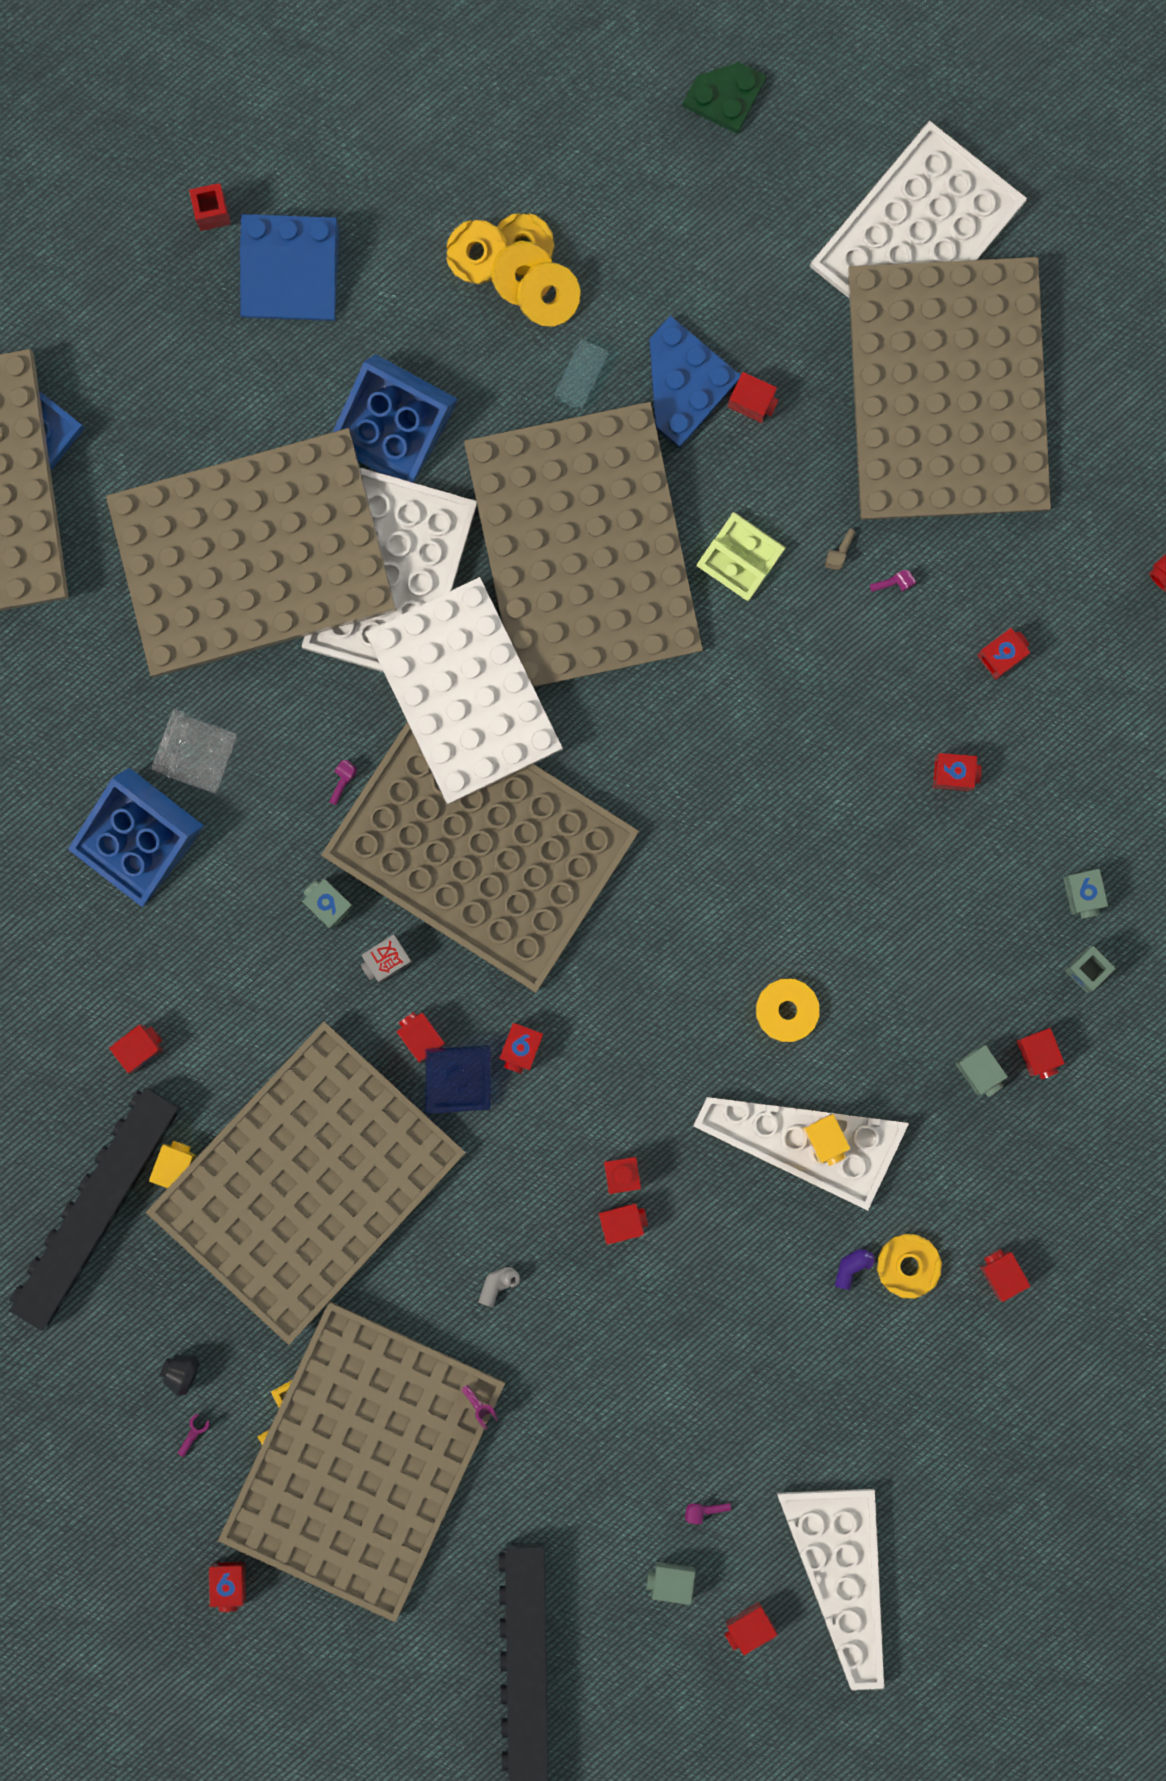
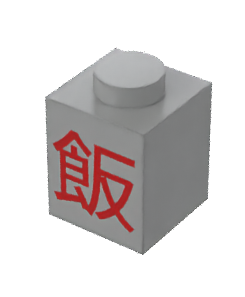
[360,934,412,983]

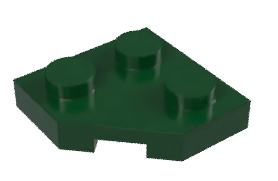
[682,62,767,134]

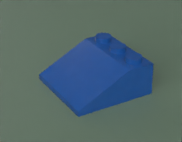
[240,214,339,321]
[333,354,458,483]
[68,768,204,907]

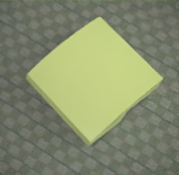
[696,512,786,601]

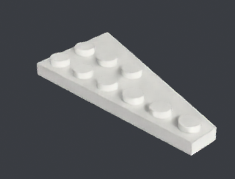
[693,1097,909,1210]
[777,1489,884,1690]

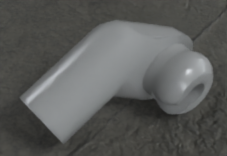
[478,1267,520,1307]

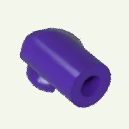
[835,1249,875,1290]

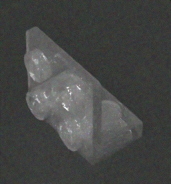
[151,709,237,793]

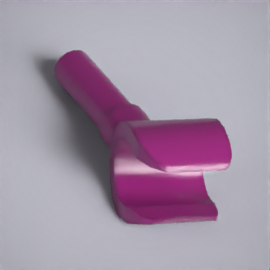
[870,570,916,592]
[329,760,357,805]
[461,1385,498,1429]
[178,1414,210,1457]
[685,1503,731,1524]

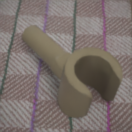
[825,529,856,570]

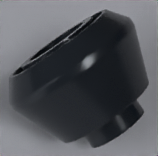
[160,1354,200,1397]

